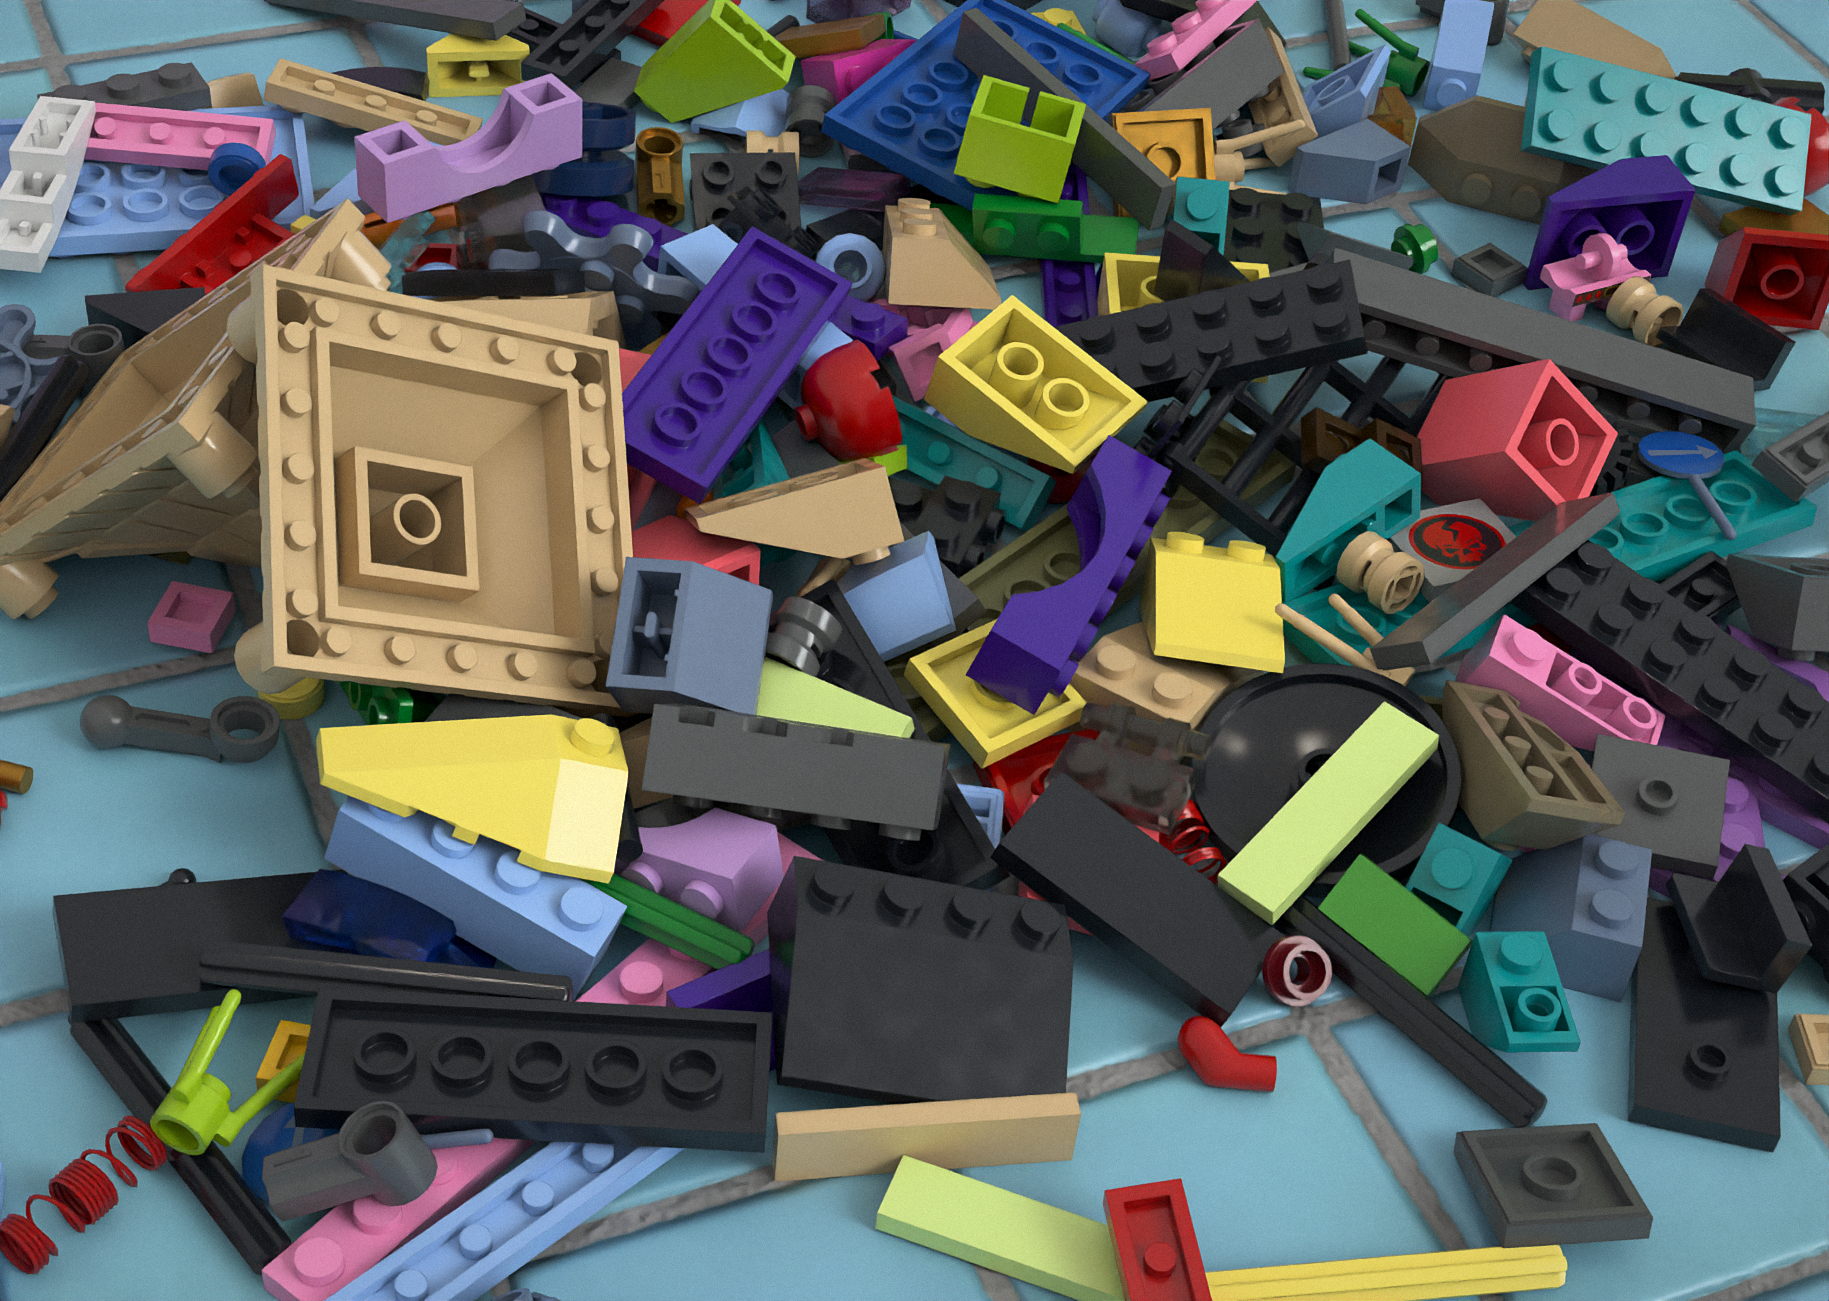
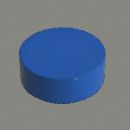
[208,142,266,196]

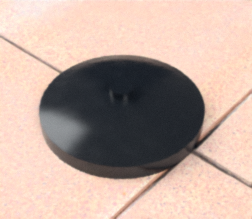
[1191,663,1461,898]

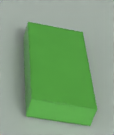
[1318,854,1473,997]

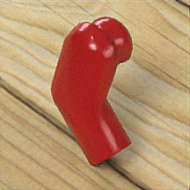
[1177,1015,1277,1092]

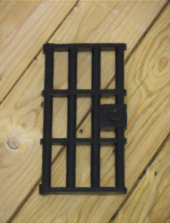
[1156,252,1455,591]

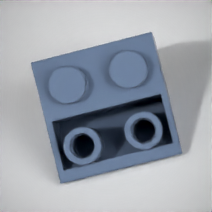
[606,557,773,715]

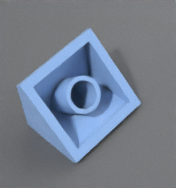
[1302,44,1391,141]

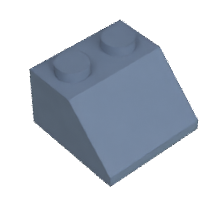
[1489,834,1652,1002]

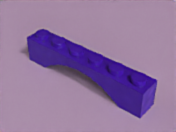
[966,435,1172,715]

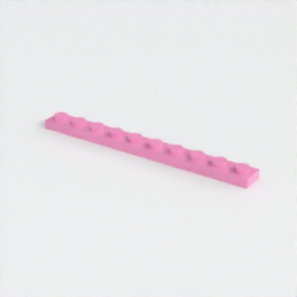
[262,832,823,1301]

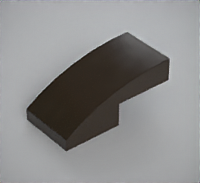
[1301,407,1423,488]

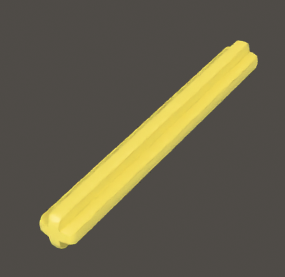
[1205,1245,1568,1301]

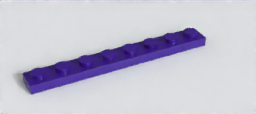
[524,193,908,361]

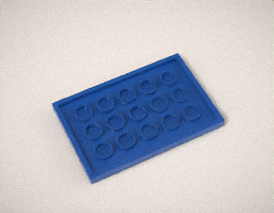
[821,0,1151,211]

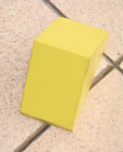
[426,33,530,98]

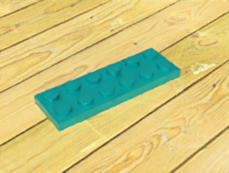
[1521,46,1811,216]

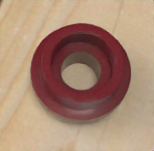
[1262,935,1332,1006]

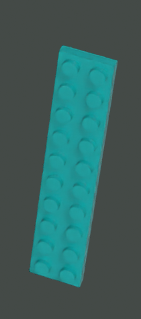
[1283,450,1818,668]

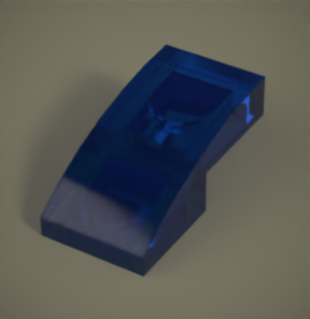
[282,869,457,963]

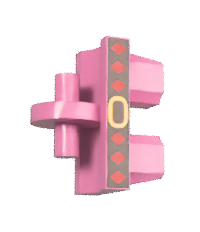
[1540,233,1651,321]

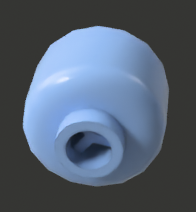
[1092,0,1166,57]
[816,233,886,303]

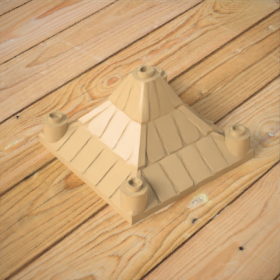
[0,199,391,619]
[226,264,637,719]

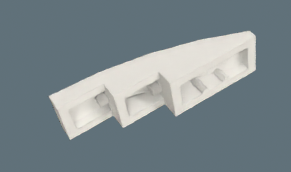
[0,96,96,273]

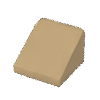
[203,72,264,109]

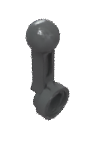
[80,695,280,763]

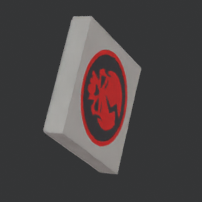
[1387,498,1516,603]

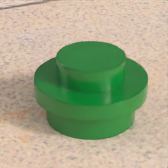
[1391,224,1438,274]

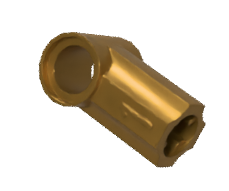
[634,127,685,227]

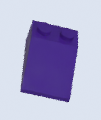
[1524,155,1696,290]

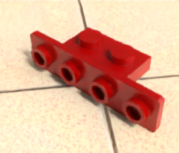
[125,154,299,295]

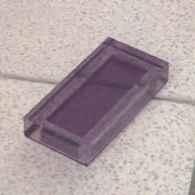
[798,167,911,212]

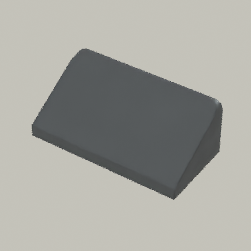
[1296,222,1414,270]

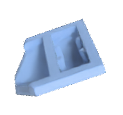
[691,89,790,137]
[837,531,956,662]

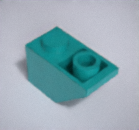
[1167,177,1230,256]
[1406,823,1513,937]
[1458,931,1581,1053]

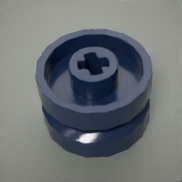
[517,102,636,196]

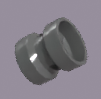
[784,85,837,158]
[765,596,842,677]

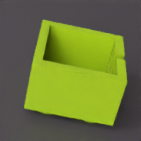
[954,75,1086,203]

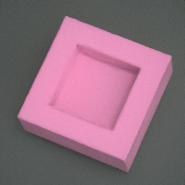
[888,323,952,402]
[147,581,236,653]

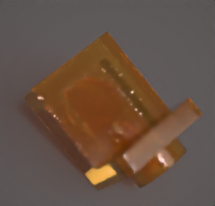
[1366,86,1417,146]

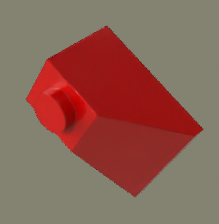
[1705,227,1829,330]

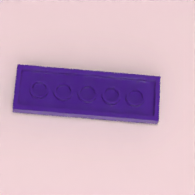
[622,226,853,504]

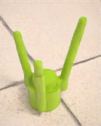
[150,989,305,1155]

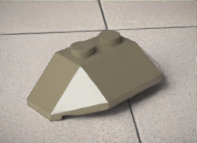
[1408,95,1598,225]
[1442,680,1625,851]

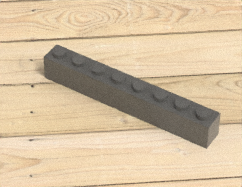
[1326,248,1756,454]

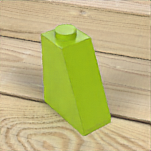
[633,0,796,123]

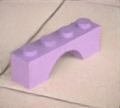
[354,73,582,223]
[614,807,784,932]

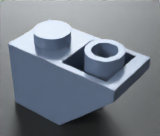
[1288,118,1411,204]

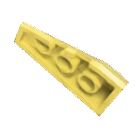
[316,714,629,884]

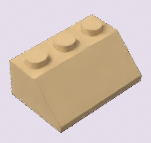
[1514,0,1676,79]
[882,198,1001,310]

